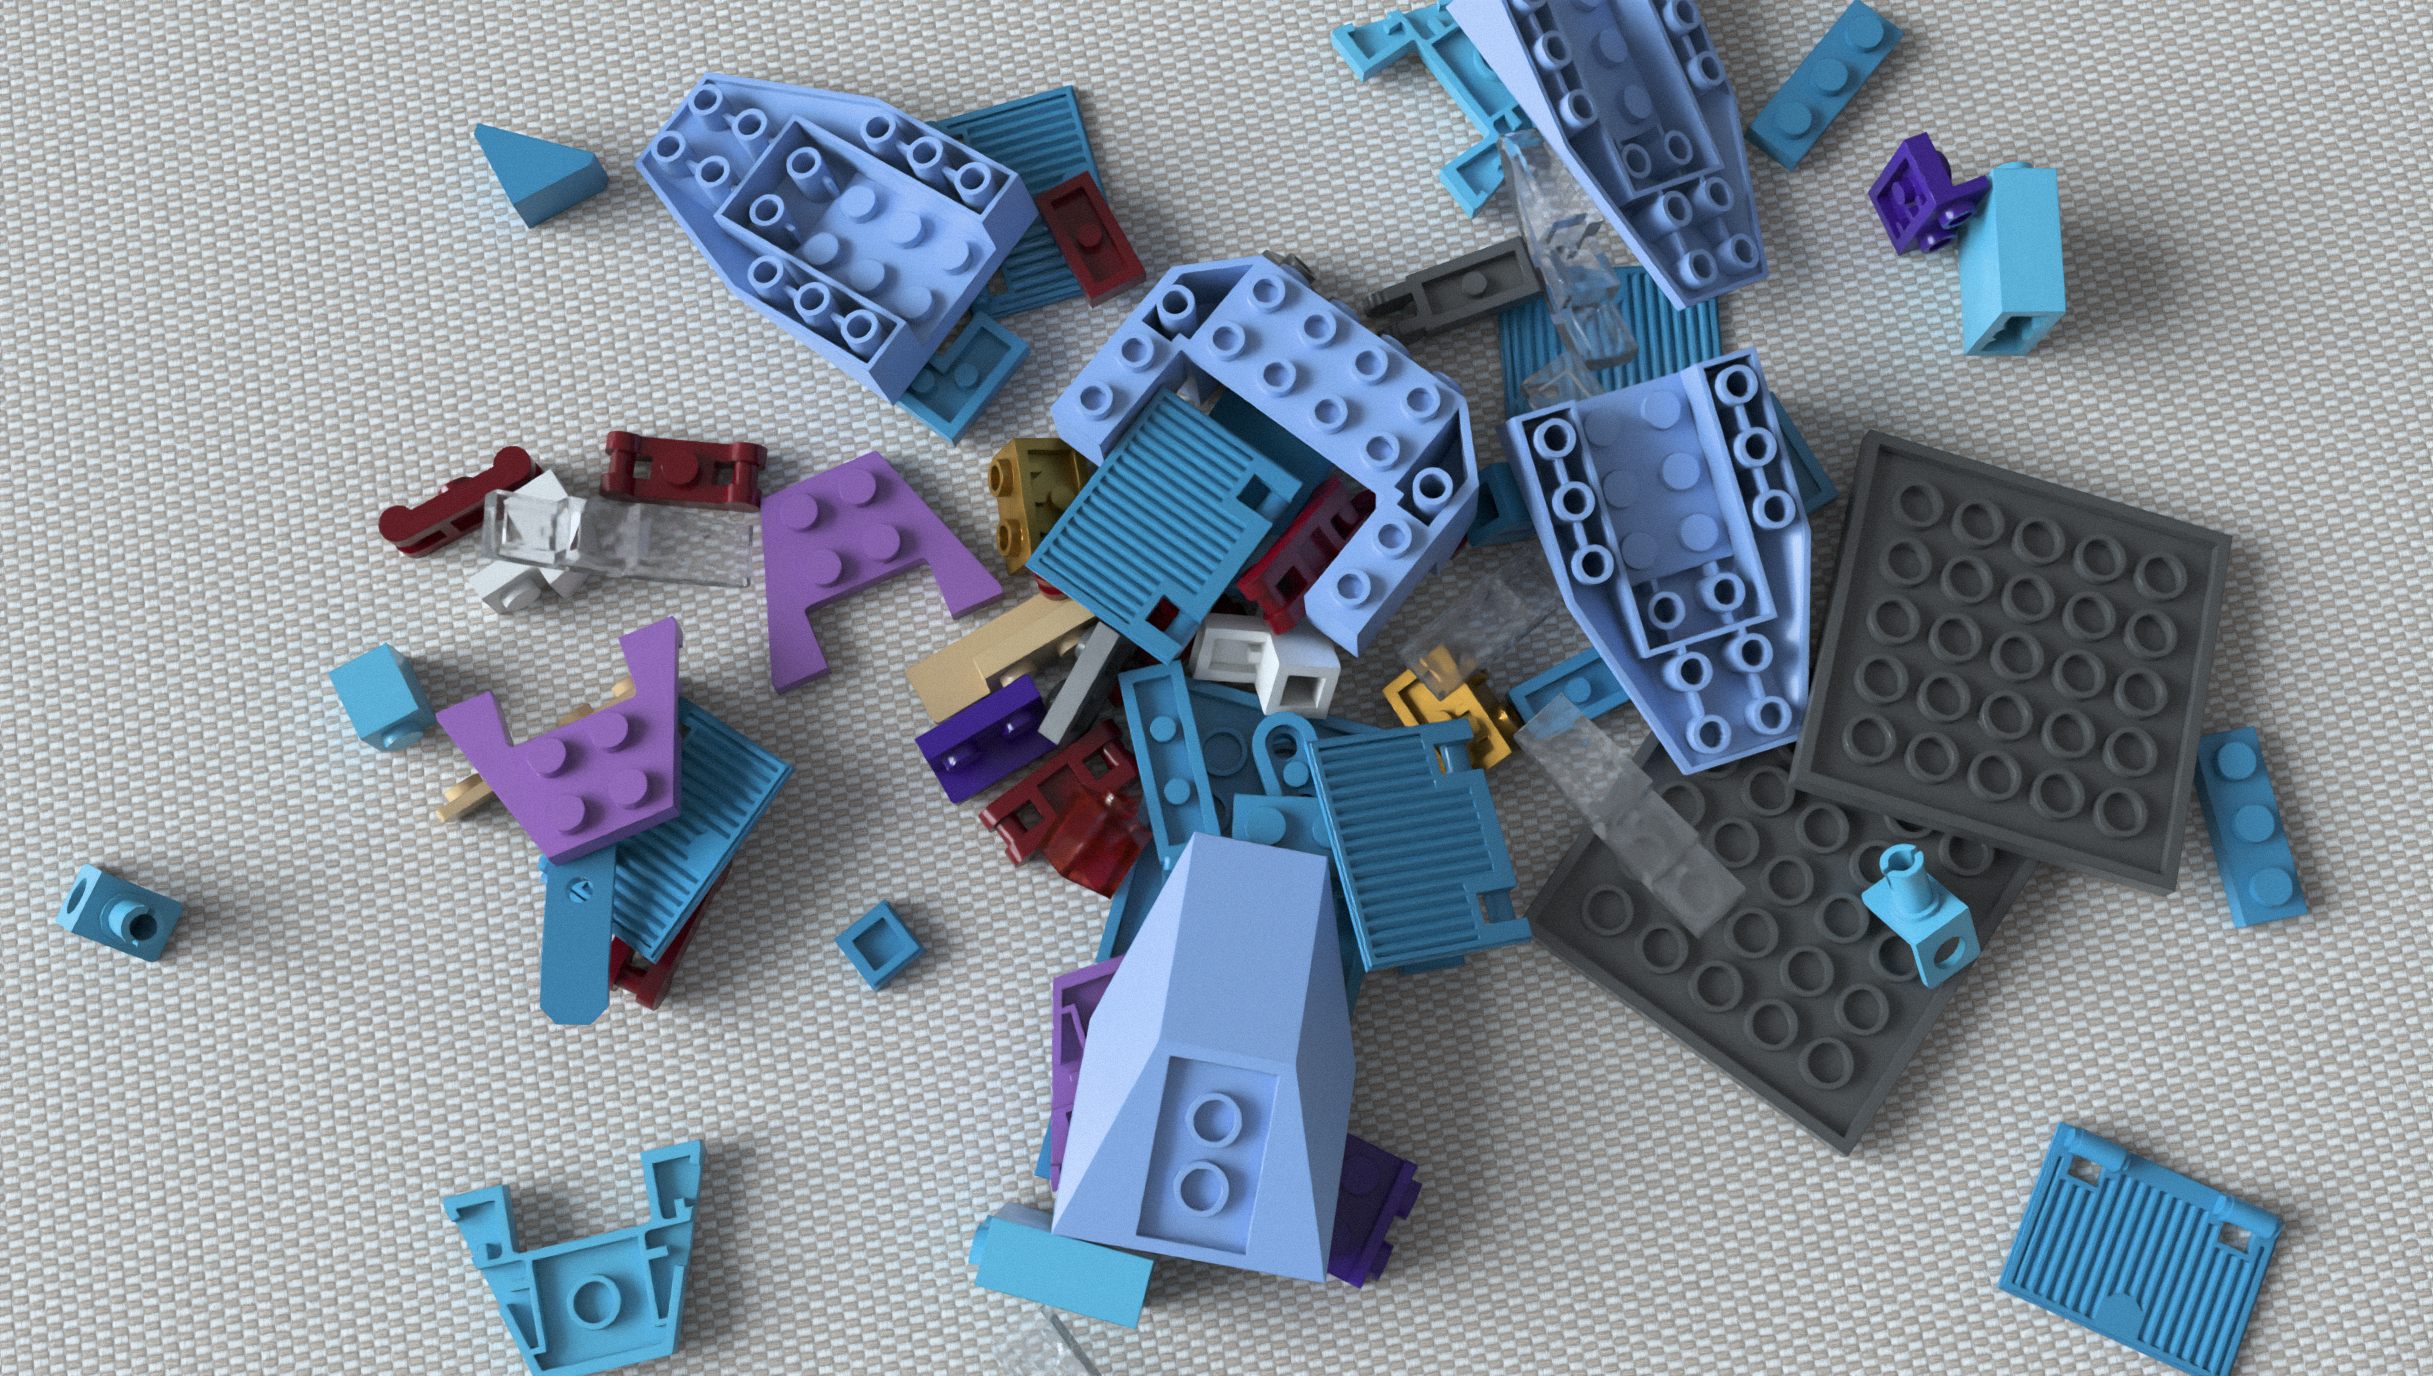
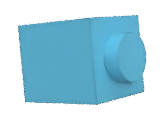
[328,643,438,752]

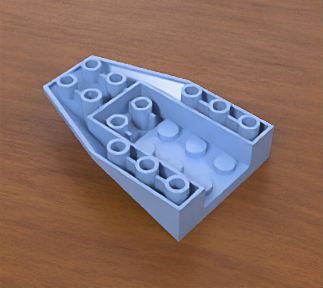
[1446,0,1769,312]
[633,72,1039,406]
[1495,346,1811,775]
[1051,831,1356,1284]

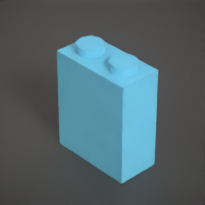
[1957,161,2066,356]
[968,1201,1158,1330]

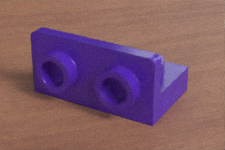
[1868,132,1992,256]
[914,674,1061,806]
[1327,1132,1422,1289]

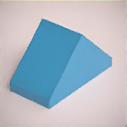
[474,123,609,229]

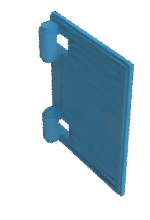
[925,85,1110,320]
[1498,266,1723,421]
[1025,385,1304,666]
[537,696,796,964]
[1304,718,1532,972]
[1996,1122,2284,1376]

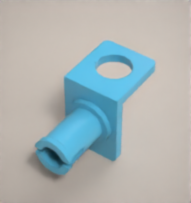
[1862,844,1981,989]
[56,863,183,962]

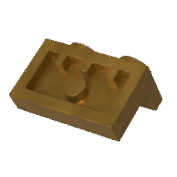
[988,438,1089,576]
[1381,644,1529,774]

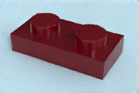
[1033,170,1146,309]

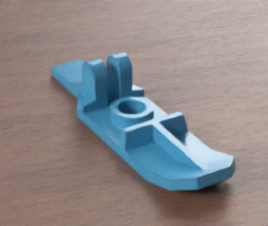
[540,843,617,1025]

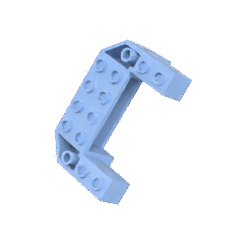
[1050,255,1479,658]

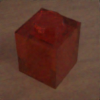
[1037,783,1153,899]

